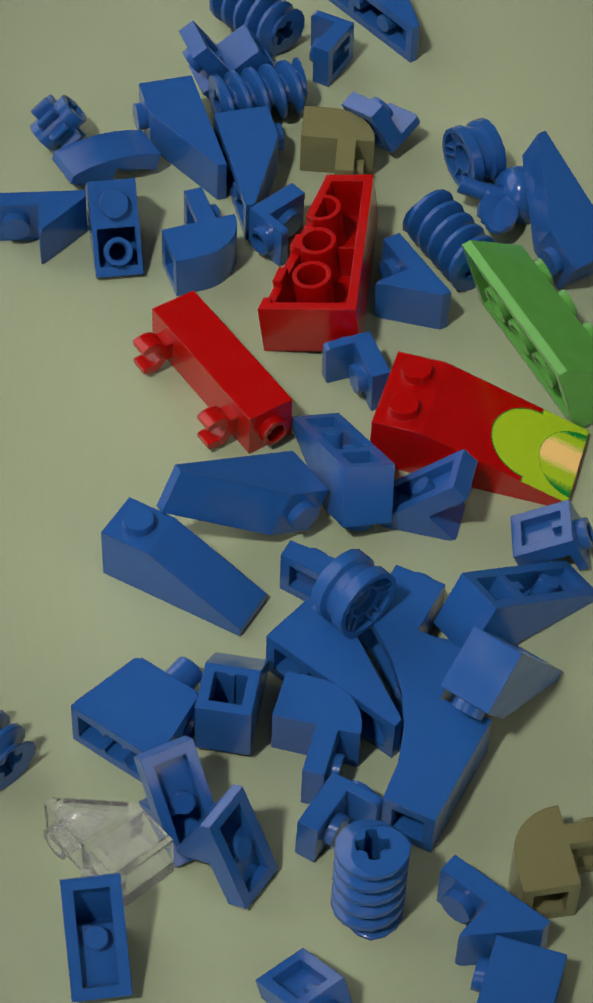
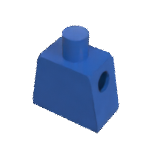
[71,657,203,783]

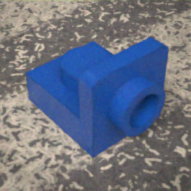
[309,10,354,87]
[341,92,420,153]
[248,183,305,266]
[322,331,390,411]
[510,500,593,571]
[295,772,382,863]
[255,948,352,1003]

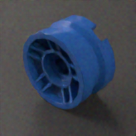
[442,117,507,186]
[310,549,396,637]

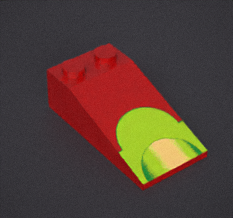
[370,351,589,506]

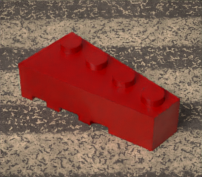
[257,174,378,351]

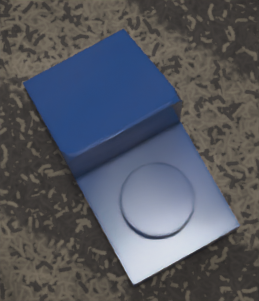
[0,190,87,264]
[373,233,451,330]
[381,449,478,541]
[133,735,214,867]
[175,784,279,909]
[436,855,551,966]
[59,872,133,1002]

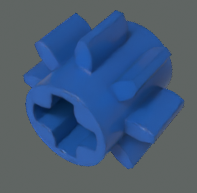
[30,94,87,151]

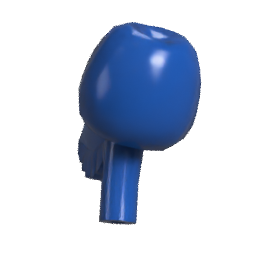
[457,166,530,235]

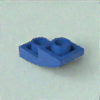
[52,130,161,187]

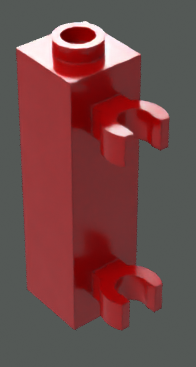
[133,290,293,454]

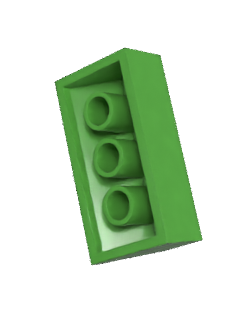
[462,240,593,428]

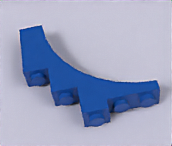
[280,540,492,853]

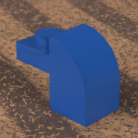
[179,20,276,98]
[162,187,237,296]
[271,671,362,804]

